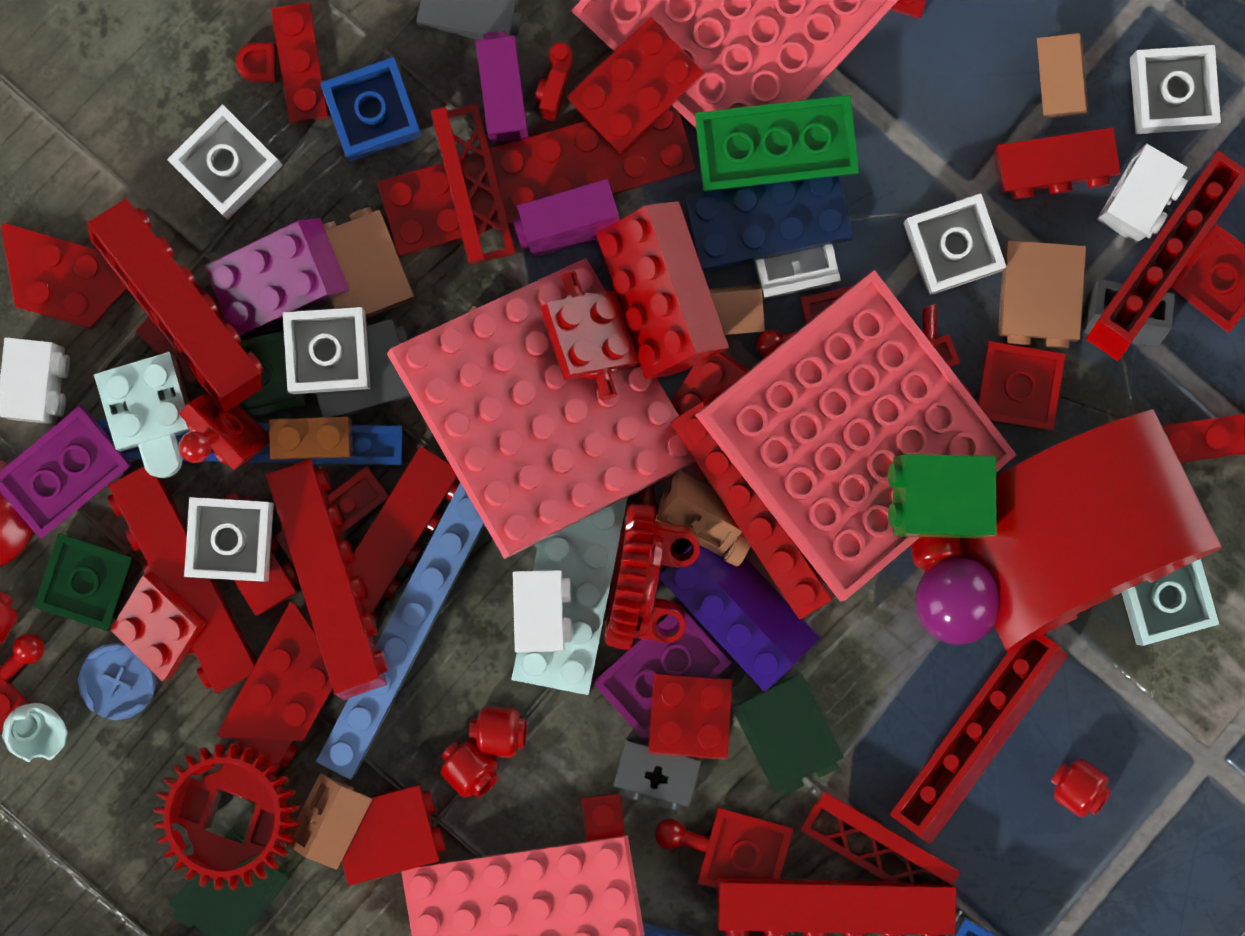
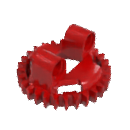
[604,504,700,650]
[153,744,299,890]

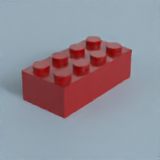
[596,201,729,380]

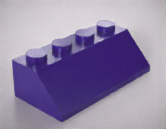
[659,544,820,692]

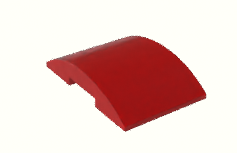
[960,409,1222,652]

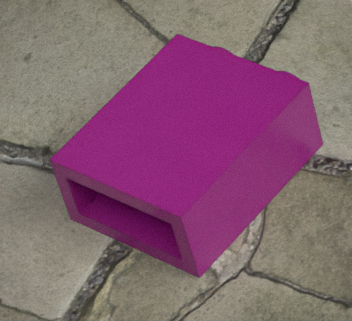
[475,31,529,144]
[513,179,620,258]

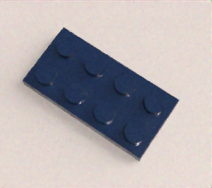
[684,176,853,272]

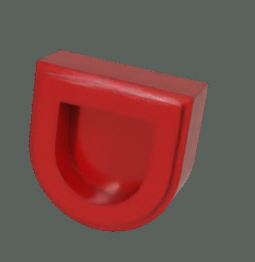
[236,42,276,83]

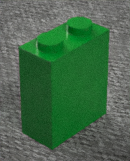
[888,454,997,538]

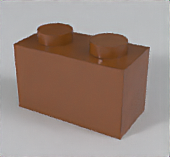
[269,417,353,461]

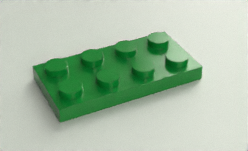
[695,95,859,191]

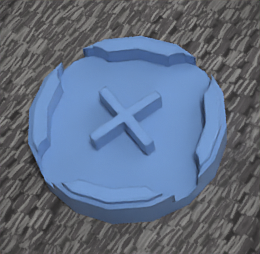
[78,642,157,720]

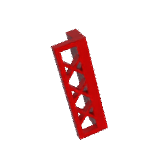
[431,103,516,266]
[799,790,960,886]

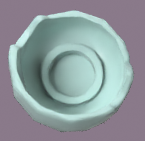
[2,703,68,762]

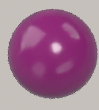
[915,557,1000,645]

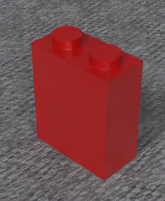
[342,783,446,886]

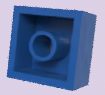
[320,57,423,162]

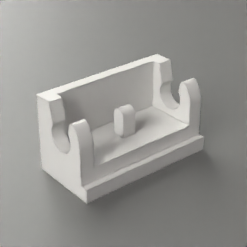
[754,244,841,300]

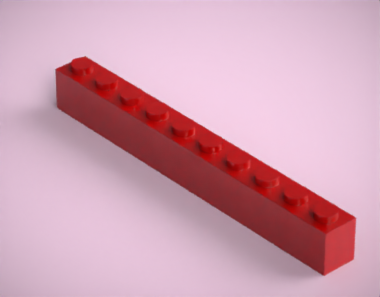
[220,446,460,804]

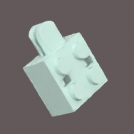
[94,352,191,478]

